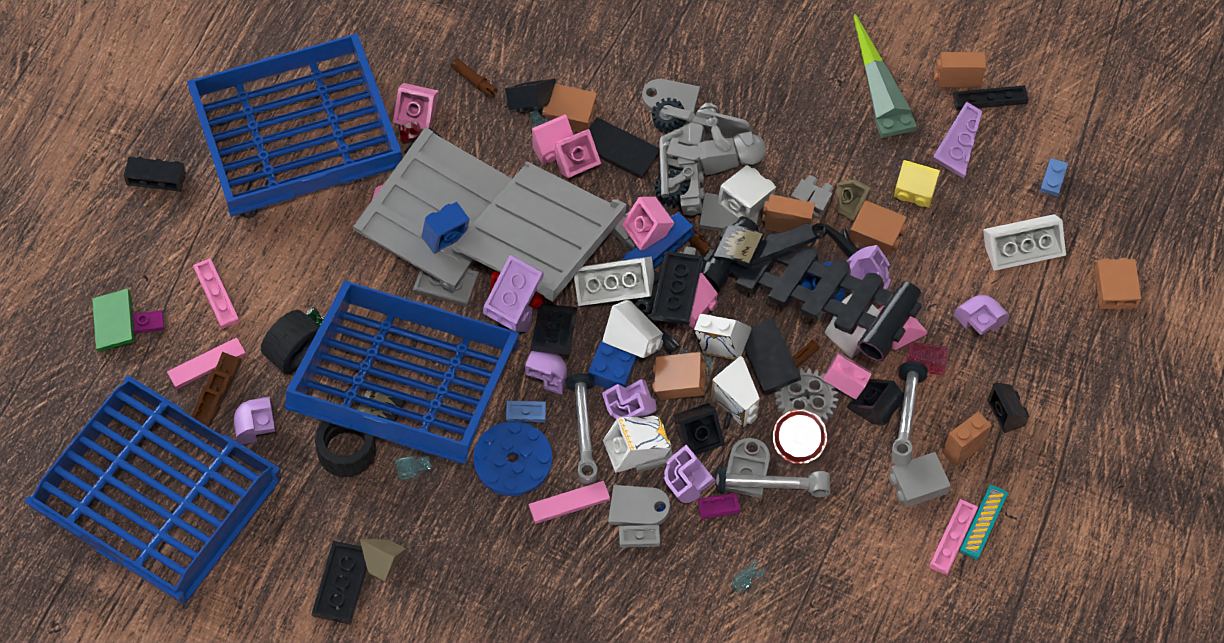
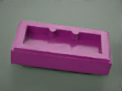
[132,310,164,334]
[697,493,740,520]

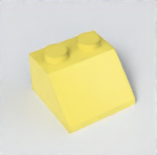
[894,160,940,208]

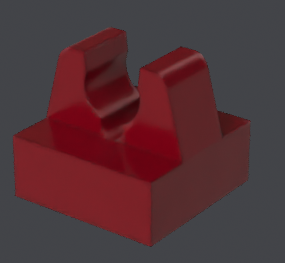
[399,121,420,144]

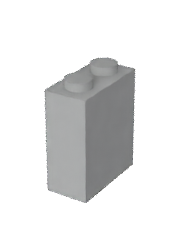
[888,452,951,508]

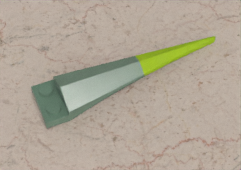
[854,14,917,138]

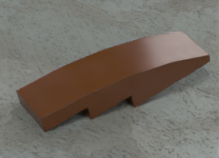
[191,352,242,427]

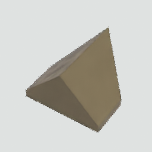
[837,179,871,221]
[360,539,406,583]

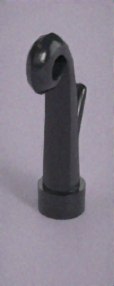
[811,223,860,258]
[635,297,680,354]

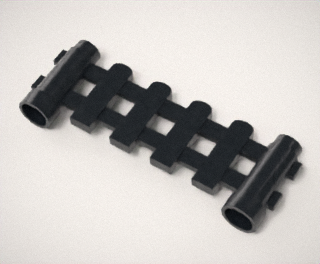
[701,216,922,361]

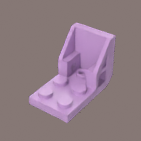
[483,255,545,332]

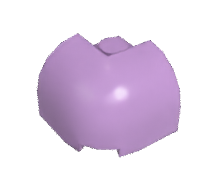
[846,245,891,290]
[954,295,1009,335]
[525,351,567,395]
[602,379,657,419]
[234,396,275,444]
[664,445,715,503]

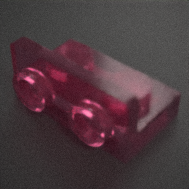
[907,342,948,375]

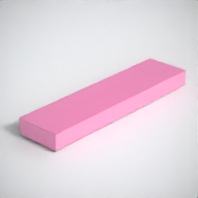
[193,258,240,329]
[167,338,246,390]
[529,481,610,524]
[929,499,978,575]

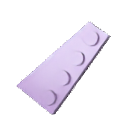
[931,102,982,178]

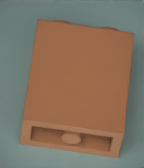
[934,52,986,88]
[542,84,597,131]
[762,194,815,233]
[849,200,908,255]
[1094,258,1141,309]
[652,352,706,400]
[943,411,992,467]

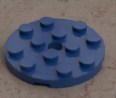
[473,421,552,496]

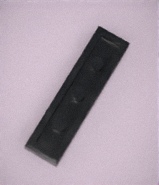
[953,85,1029,111]
[744,223,816,268]

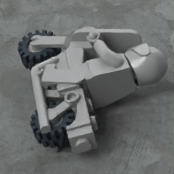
[651,98,766,216]

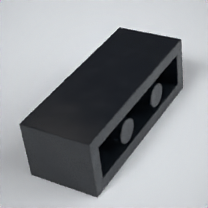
[124,156,186,192]

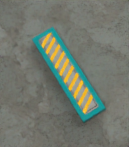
[959,484,1008,560]

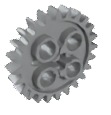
[775,368,838,429]

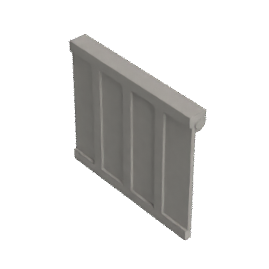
[353,127,512,293]
[452,161,626,301]

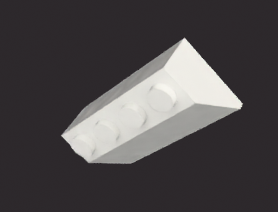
[983,214,1066,271]
[574,256,654,306]

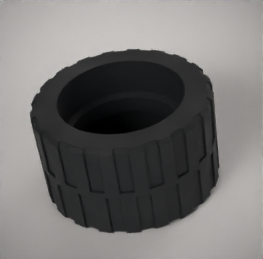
[260,310,320,374]
[315,421,376,478]

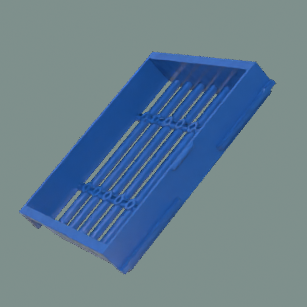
[187,33,402,217]
[285,280,519,464]
[24,375,281,605]

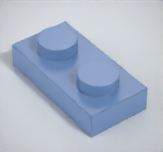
[1040,158,1068,197]
[506,401,546,423]

